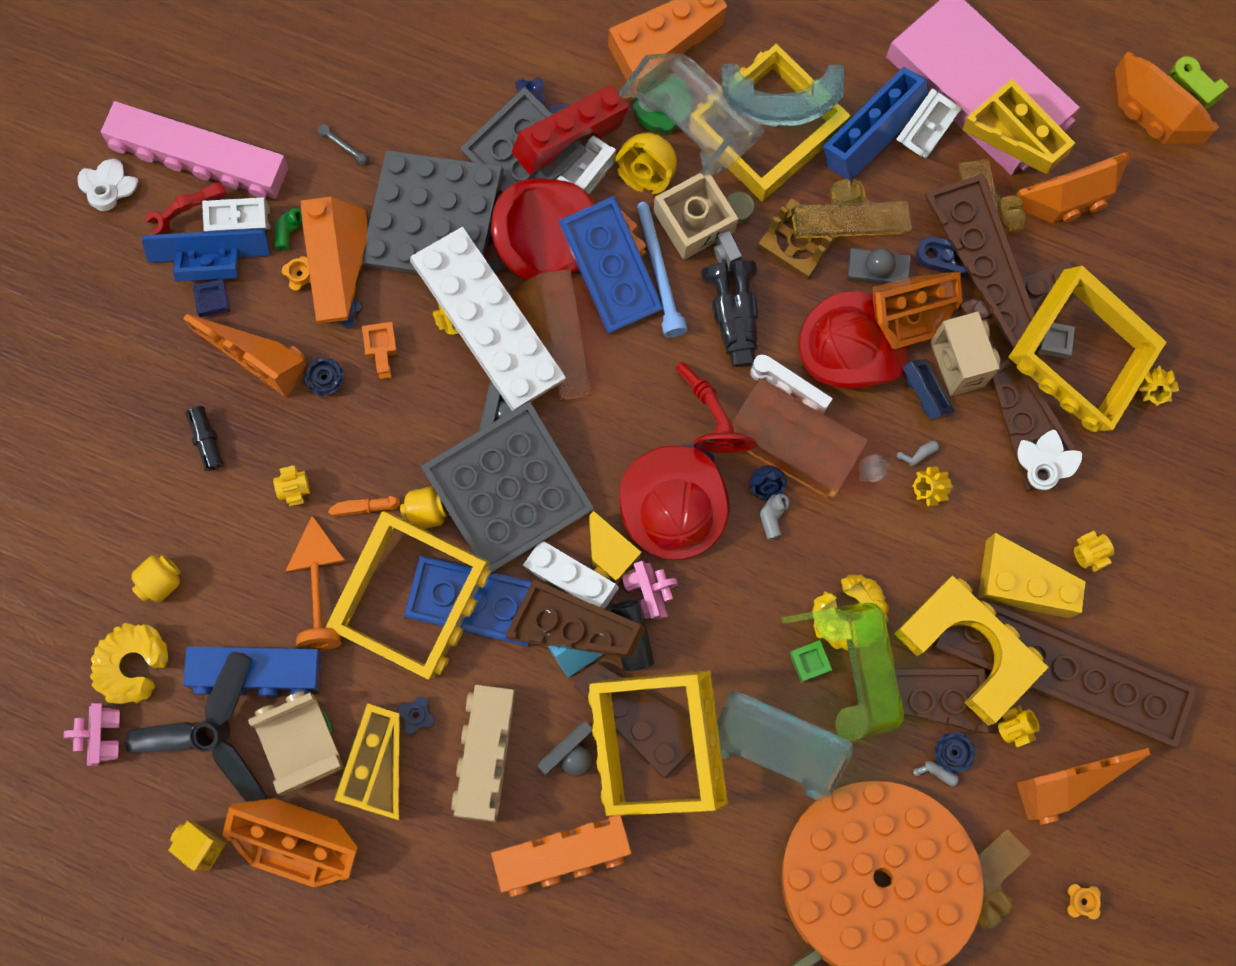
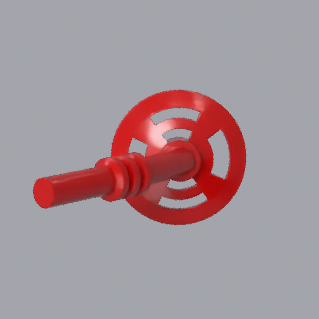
[676,362,756,453]

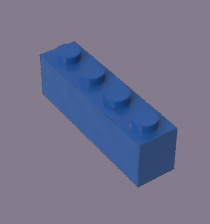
[823,67,928,182]
[183,647,322,697]

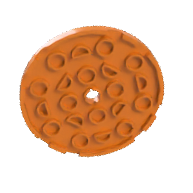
[781,781,983,966]

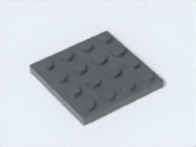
[362,150,504,275]
[420,401,594,572]

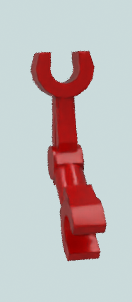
[145,182,227,235]

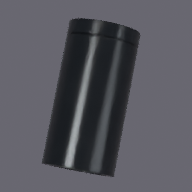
[610,600,654,671]

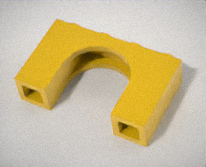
[894,576,1048,725]

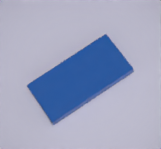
[558,196,664,334]
[404,555,532,647]

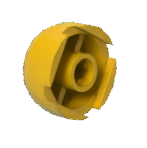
[615,133,677,194]

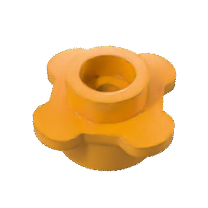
[282,256,311,291]
[1067,884,1101,920]

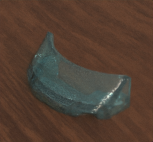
[719,64,844,127]

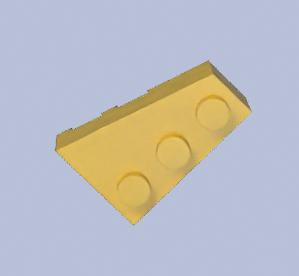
[962,78,1075,175]
[978,533,1086,619]
[334,704,399,820]

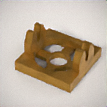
[757,198,841,280]

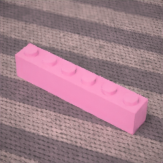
[100,101,289,199]

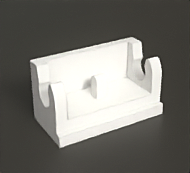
[897,88,962,158]
[557,136,616,194]
[202,197,270,232]

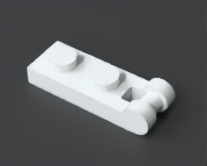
[751,355,833,417]

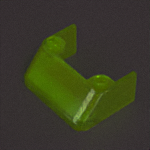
[782,602,904,748]

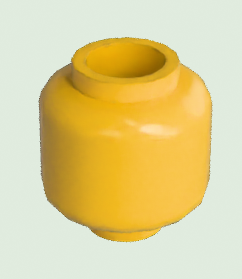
[400,486,449,529]
[131,554,181,602]

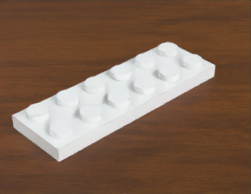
[410,227,566,411]

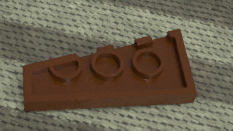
[505,579,645,658]

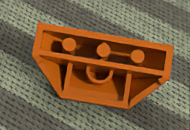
[1115,52,1219,144]
[1011,152,1130,223]
[872,272,963,349]
[222,798,358,888]

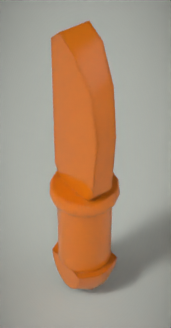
[328,496,400,517]

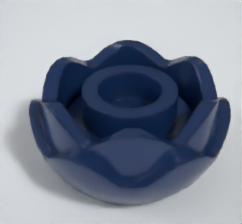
[304,358,344,396]
[749,465,788,500]
[934,732,976,773]

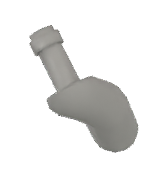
[897,440,939,467]
[913,761,959,787]

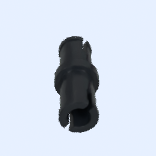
[185,406,224,471]

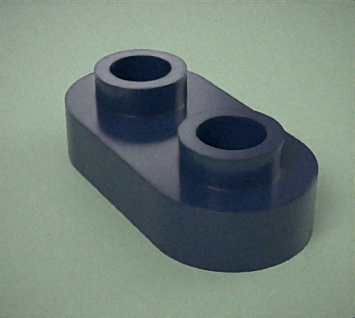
[916,236,969,277]

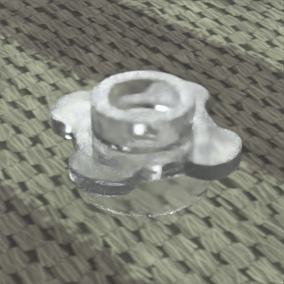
[858,455,890,482]

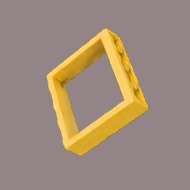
[689,44,851,202]
[1009,266,1166,432]
[325,511,491,680]
[588,670,728,816]

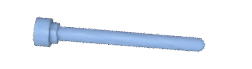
[637,201,688,338]

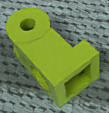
[1168,56,1229,110]

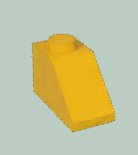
[589,511,641,585]
[169,821,228,871]

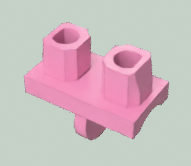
[622,561,678,620]
[63,703,120,766]

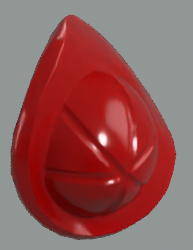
[491,178,595,283]
[798,291,909,389]
[620,445,730,561]

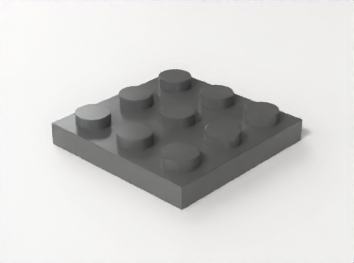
[460,87,587,193]

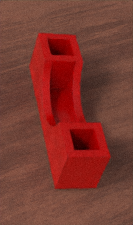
[512,84,629,175]

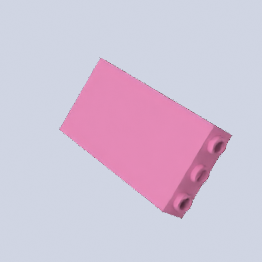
[886,0,1080,175]

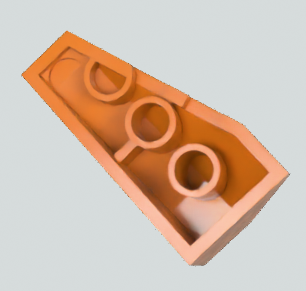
[300,196,368,324]
[183,314,308,398]
[1016,748,1150,825]

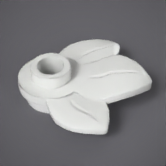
[78,159,139,211]
[1017,430,1082,490]

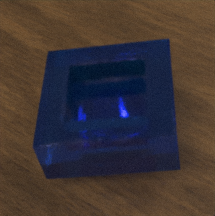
[193,279,230,317]

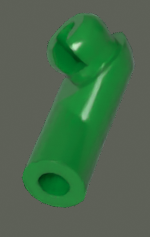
[275,208,303,251]

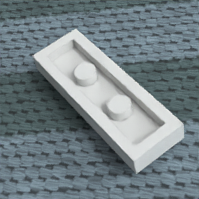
[523,541,619,609]

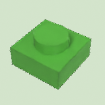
[789,640,832,683]

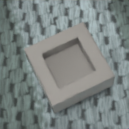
[714,230,742,271]
[1038,323,1075,359]

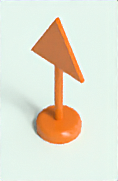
[285,516,346,651]

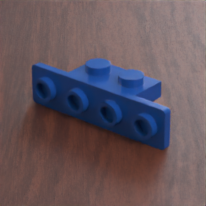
[142,229,270,281]

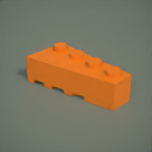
[608,0,727,93]
[491,814,631,897]

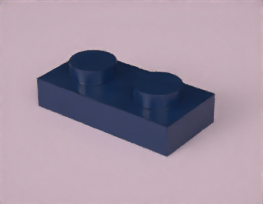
[902,359,955,421]

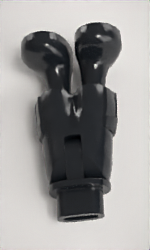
[701,260,758,367]

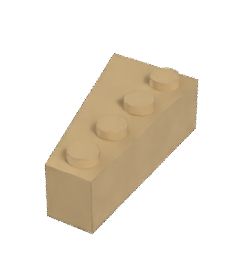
[451,685,515,823]

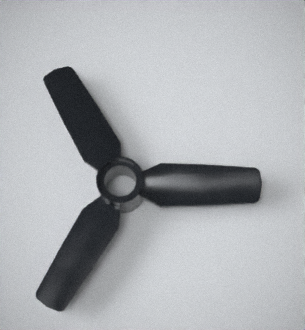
[125,652,268,802]

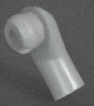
[760,494,790,540]

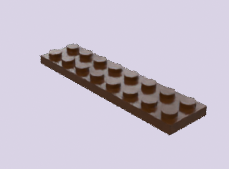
[933,596,1197,749]

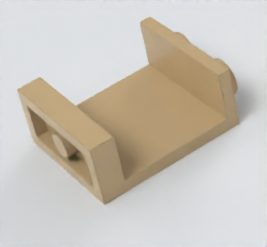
[248,691,344,796]

